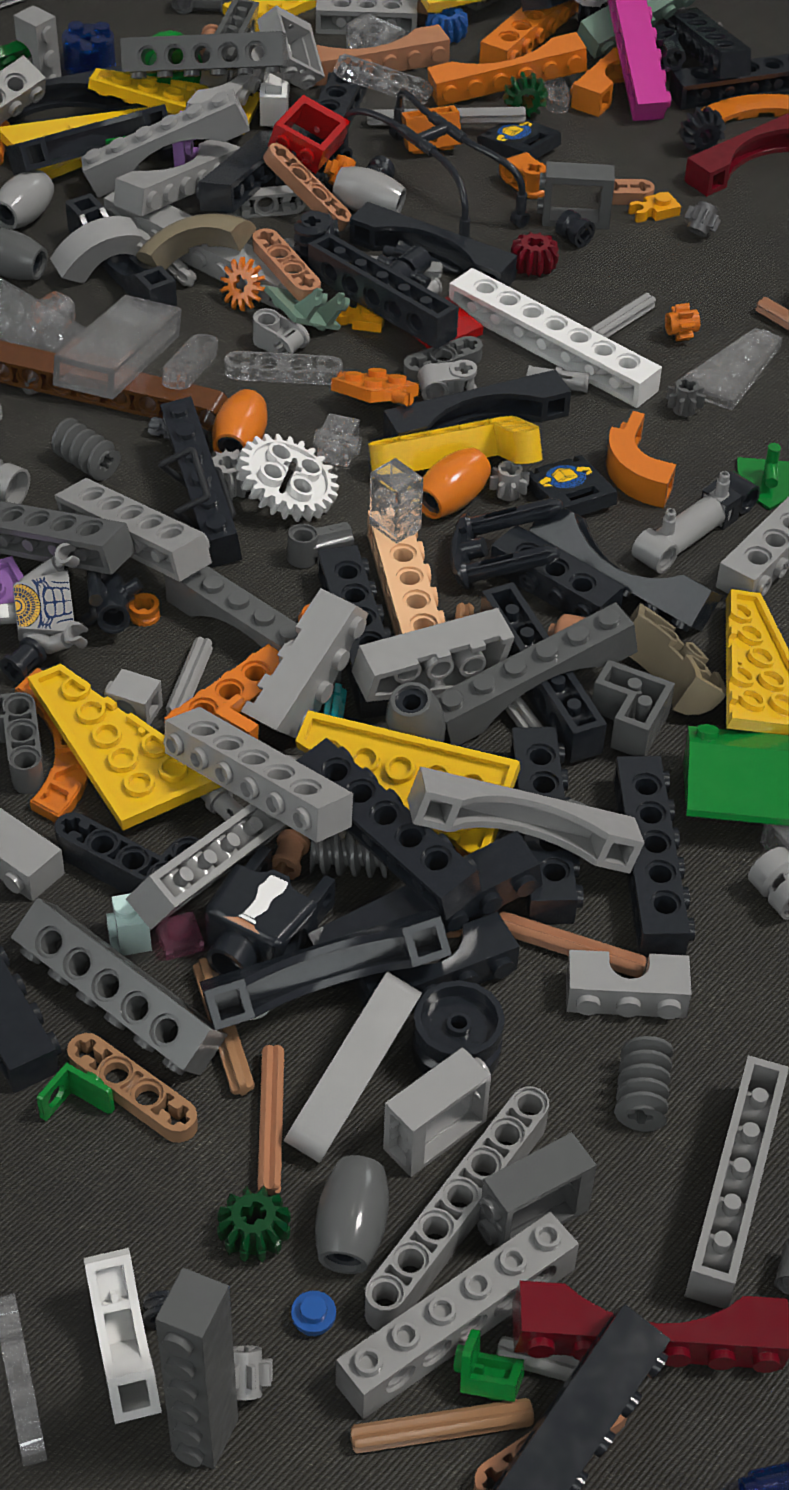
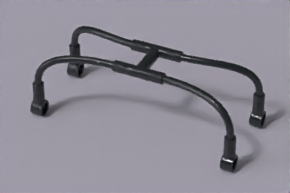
[333,89,530,239]

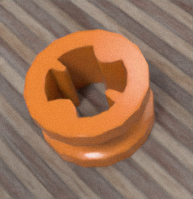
[129,593,160,627]

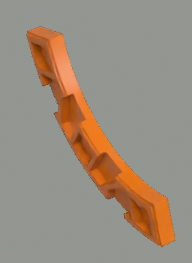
[701,94,789,123]
[15,668,89,823]

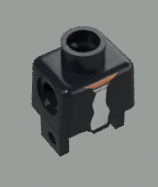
[205,845,335,975]

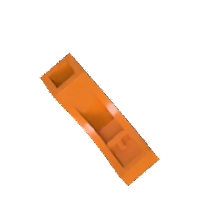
[606,411,676,509]

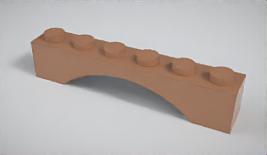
[313,24,450,87]

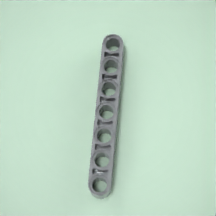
[365,1086,549,1330]

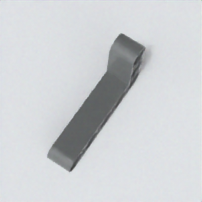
[0,692,45,794]

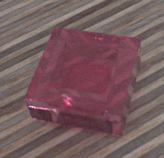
[156,911,204,961]

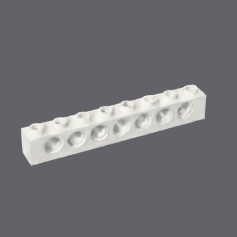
[449,268,662,408]

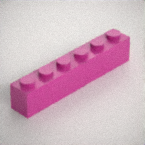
[607,0,671,121]

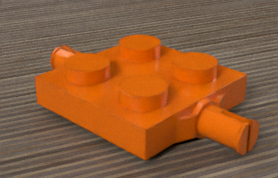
[331,368,419,406]

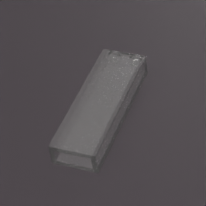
[53,295,182,400]

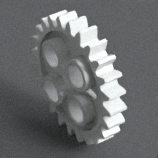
[235,434,339,522]

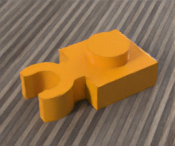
[628,192,681,223]
[336,303,385,333]

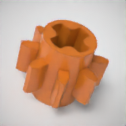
[324,155,356,185]
[665,303,700,342]

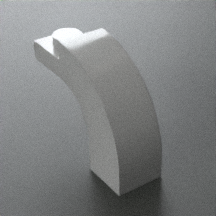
[50,216,151,284]

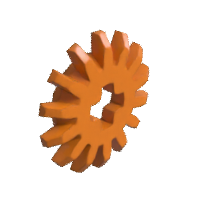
[220,257,265,311]

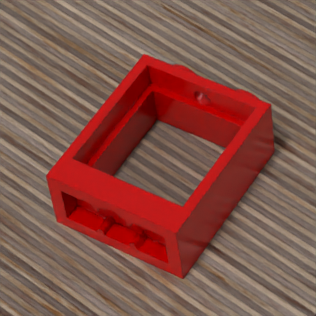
[267,95,351,173]

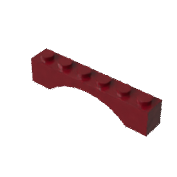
[684,113,789,196]
[512,1280,789,1373]

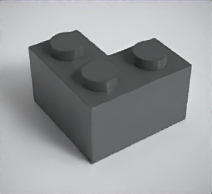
[592,660,675,756]

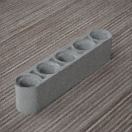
[283,972,422,1163]

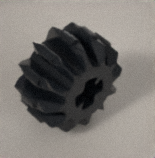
[679,106,726,153]

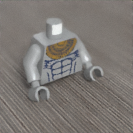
[0,543,88,654]

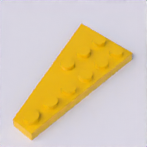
[726,589,789,735]
[295,710,520,854]

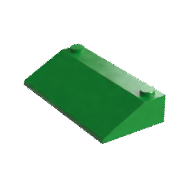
[683,724,789,826]

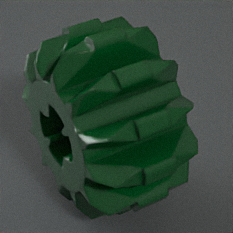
[503,71,548,120]
[217,1185,291,1263]

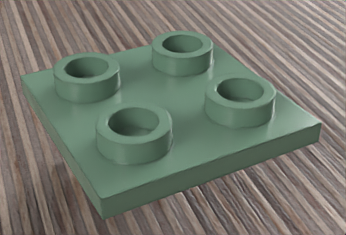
[264,285,350,331]

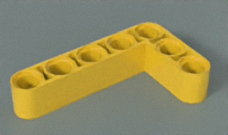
[368,416,543,477]

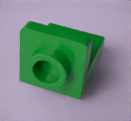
[454,1329,525,1402]

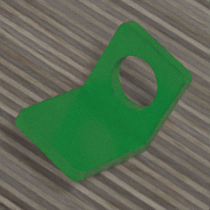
[37,1062,115,1121]

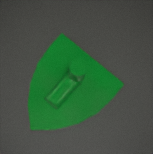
[737,443,789,511]

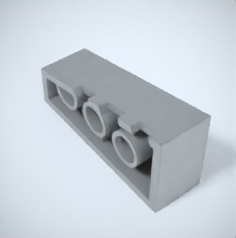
[241,588,369,738]
[351,608,515,702]

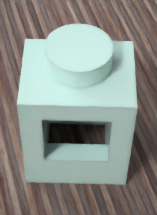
[106,893,152,956]

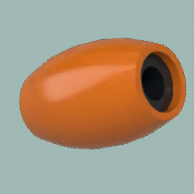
[212,389,268,453]
[414,447,491,519]

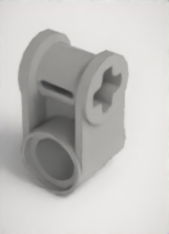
[253,308,310,361]
[417,360,477,401]

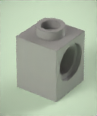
[104,669,163,725]

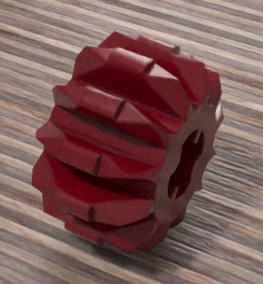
[510,232,559,277]

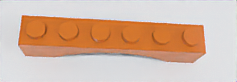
[427,32,587,107]

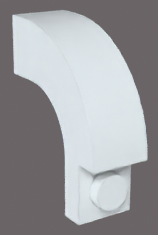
[83,1248,162,1424]

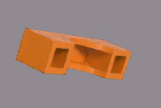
[570,46,625,117]

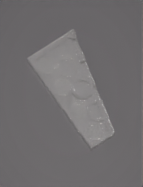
[0,277,97,361]

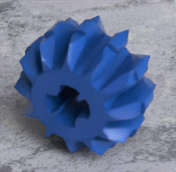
[426,7,468,43]

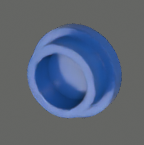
[291,1291,336,1336]

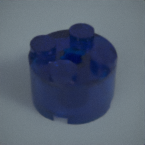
[62,21,116,74]

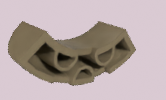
[136,214,257,270]
[629,603,726,715]

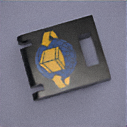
[477,119,561,159]
[526,455,617,516]

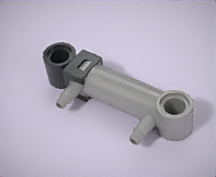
[632,471,761,573]

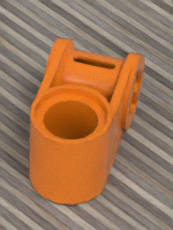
[499,152,546,199]

